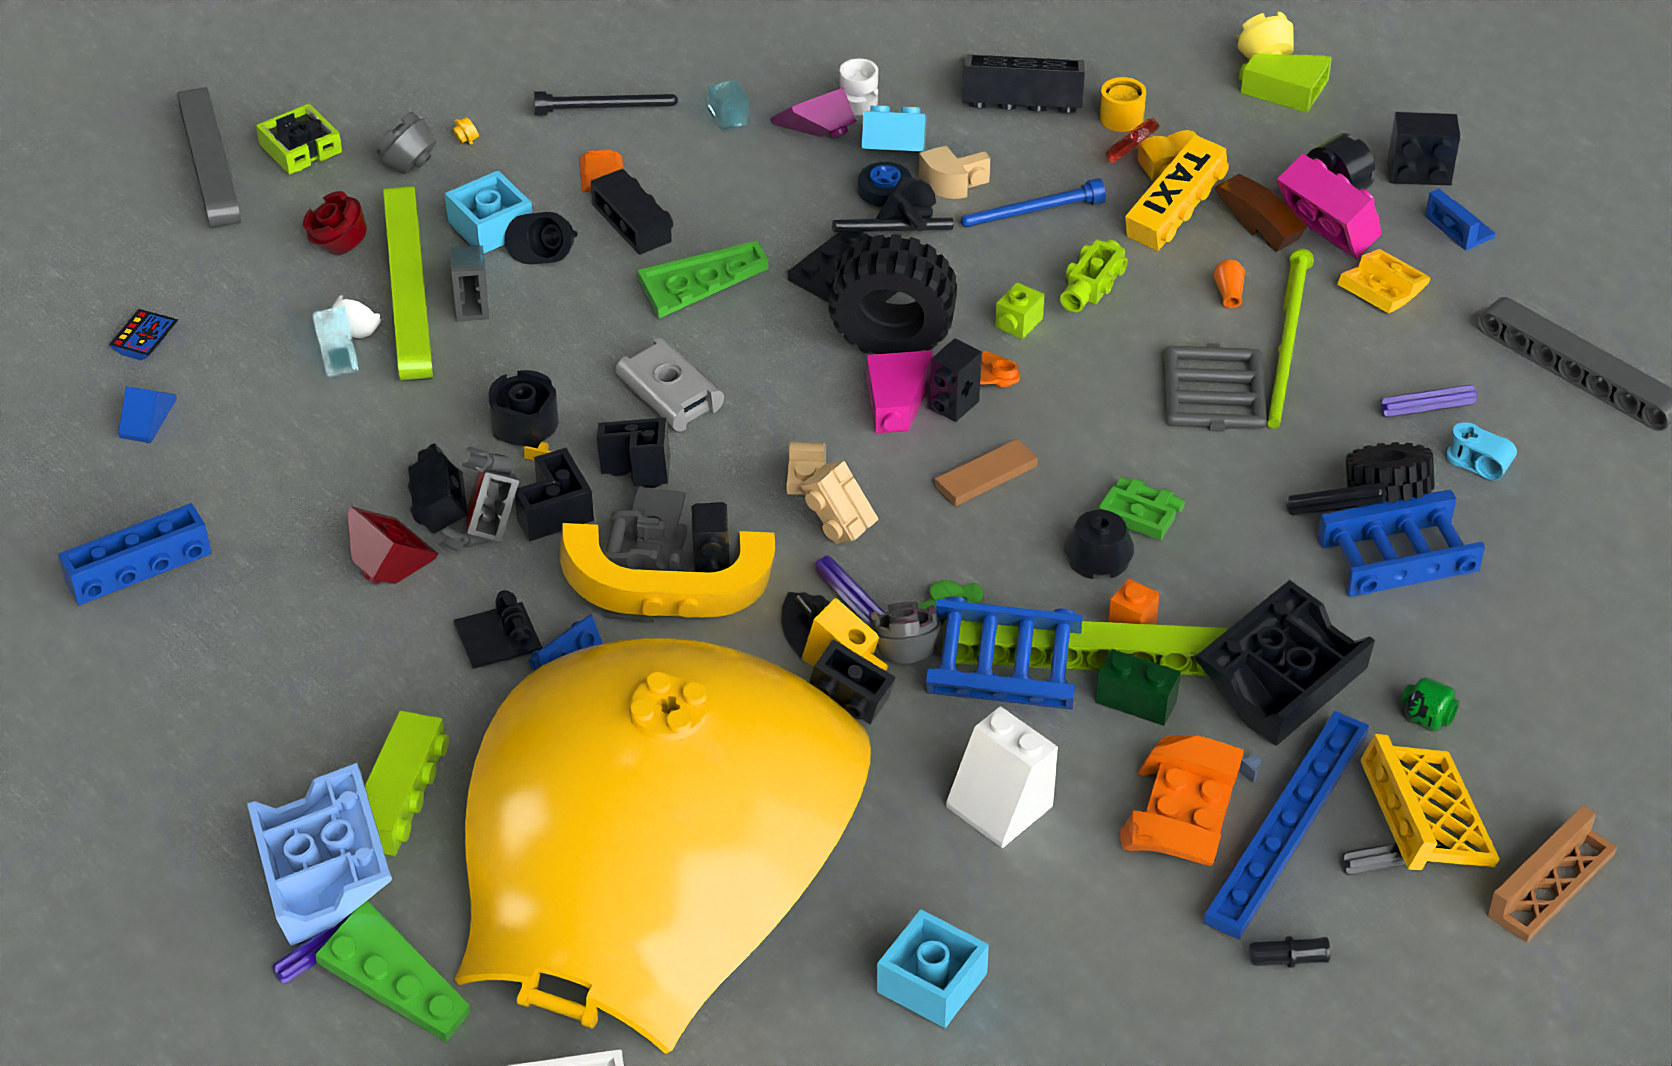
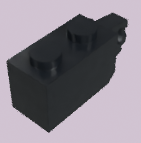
[408,443,468,534]

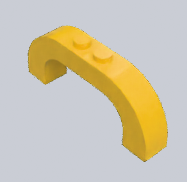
[560,523,775,618]

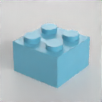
[862,105,927,152]
[445,170,532,253]
[877,909,989,1028]

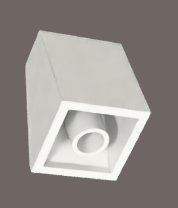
[946,706,1058,848]

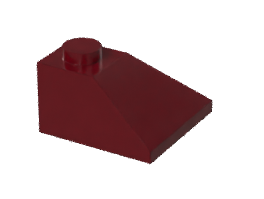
[347,507,438,584]

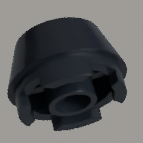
[1064,510,1134,579]

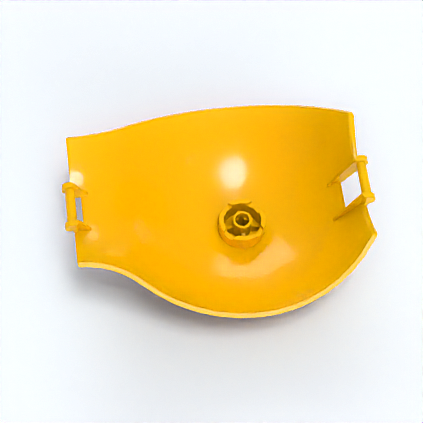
[454,637,871,1054]

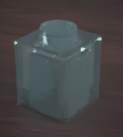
[708,80,750,131]

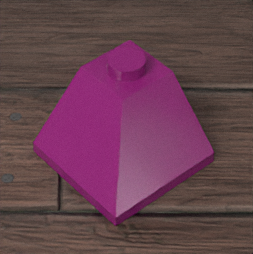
[770,88,857,138]

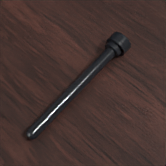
[534,91,678,116]

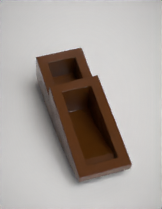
[1215,174,1307,252]

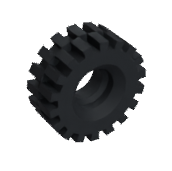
[1345,442,1435,503]

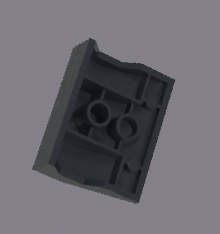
[1196,580,1375,746]

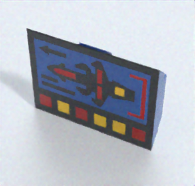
[109,309,179,361]

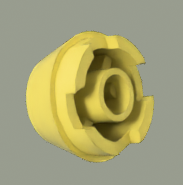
[1236,12,1294,61]

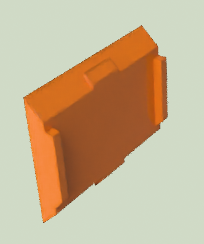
[579,149,623,192]

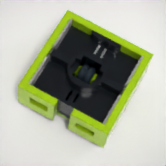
[256,103,342,175]

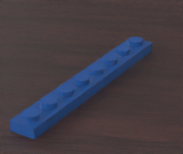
[1204,711,1369,940]

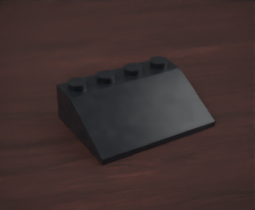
[963,54,1085,113]

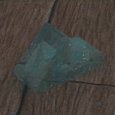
[312,306,359,378]

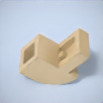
[918,145,990,199]
[787,441,826,495]

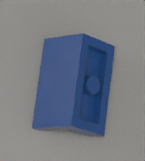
[1425,189,1495,251]

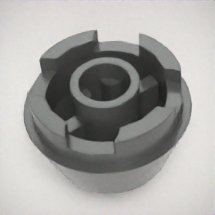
[376,112,436,174]
[870,602,941,664]

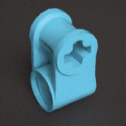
[1446,422,1517,481]

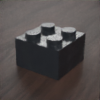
[1387,112,1460,186]

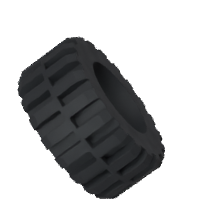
[828,234,958,354]

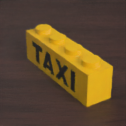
[1125,135,1229,251]

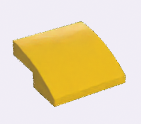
[1337,249,1431,314]

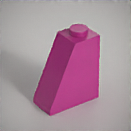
[866,350,933,433]

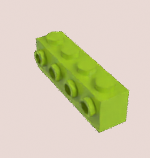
[365,710,449,856]

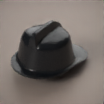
[505,212,578,264]

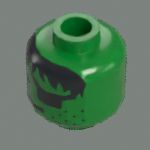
[1401,677,1460,731]

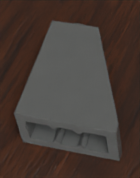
[451,245,489,322]

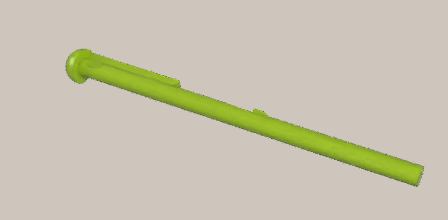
[1267,248,1314,429]

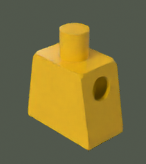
[801,598,889,671]

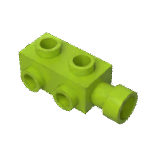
[1060,239,1128,313]

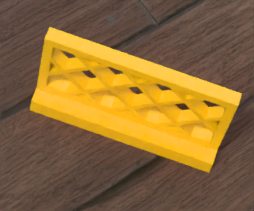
[1360,734,1500,871]

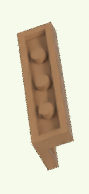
[1488,805,1617,943]

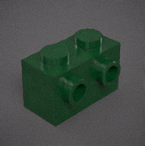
[1095,649,1181,726]

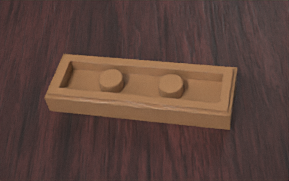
[935,439,1038,507]

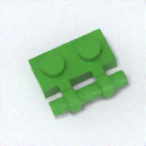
[1098,477,1185,541]

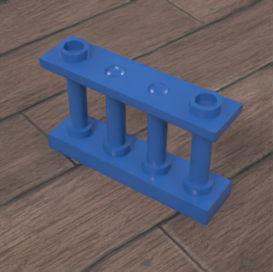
[1317,489,1485,597]
[926,596,1083,710]

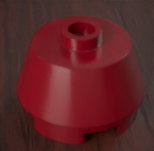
[303,191,367,255]

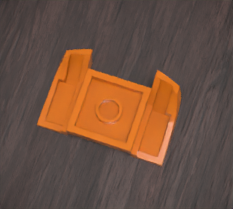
[1120,735,1244,867]

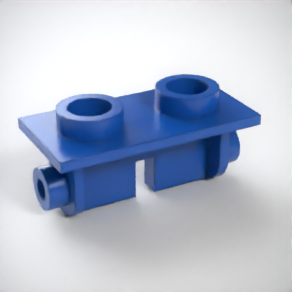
[528,615,603,670]

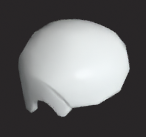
[331,295,381,339]

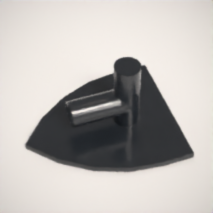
[876,178,936,231]
[781,592,830,659]

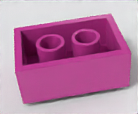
[1277,153,1382,260]

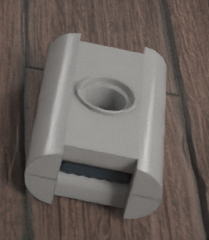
[615,338,724,432]

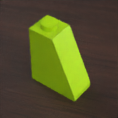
[1239,53,1332,113]

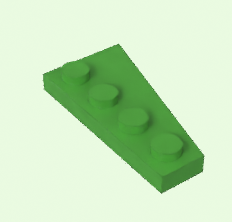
[637,241,768,319]
[316,901,470,1042]

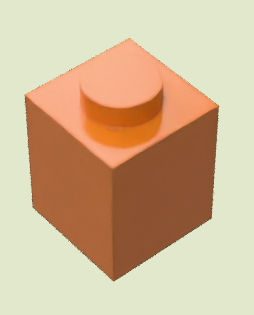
[1108,578,1160,625]

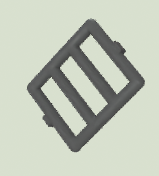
[1164,343,1267,431]

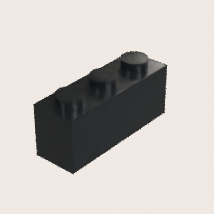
[591,168,673,255]

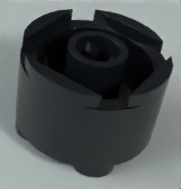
[1306,133,1375,190]
[489,370,559,448]

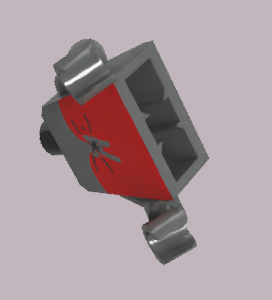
[438,447,520,554]

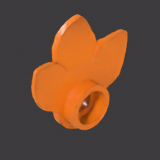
[980,351,1020,387]

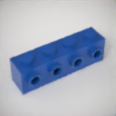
[58,503,211,606]

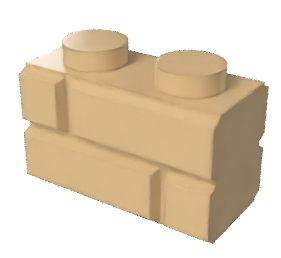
[800,460,878,544]

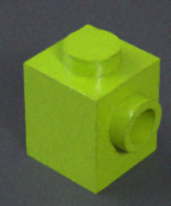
[995,282,1045,340]

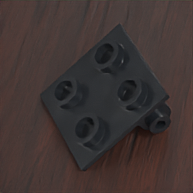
[453,590,542,669]

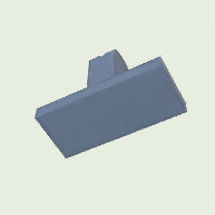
[1239,754,1262,783]

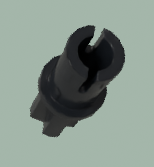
[1249,936,1330,968]

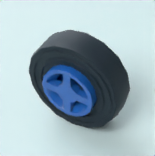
[858,162,912,207]

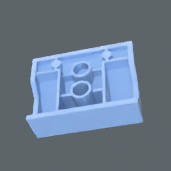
[247,763,392,946]

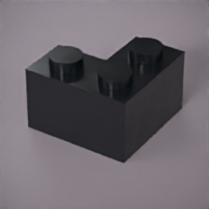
[597,417,670,488]
[515,447,594,541]

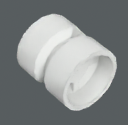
[839,58,878,116]

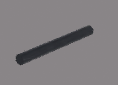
[832,217,954,232]

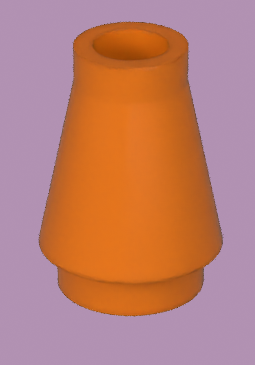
[1213,259,1245,308]

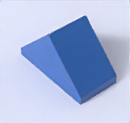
[118,386,177,443]

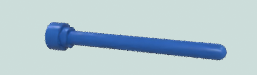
[961,178,1106,227]

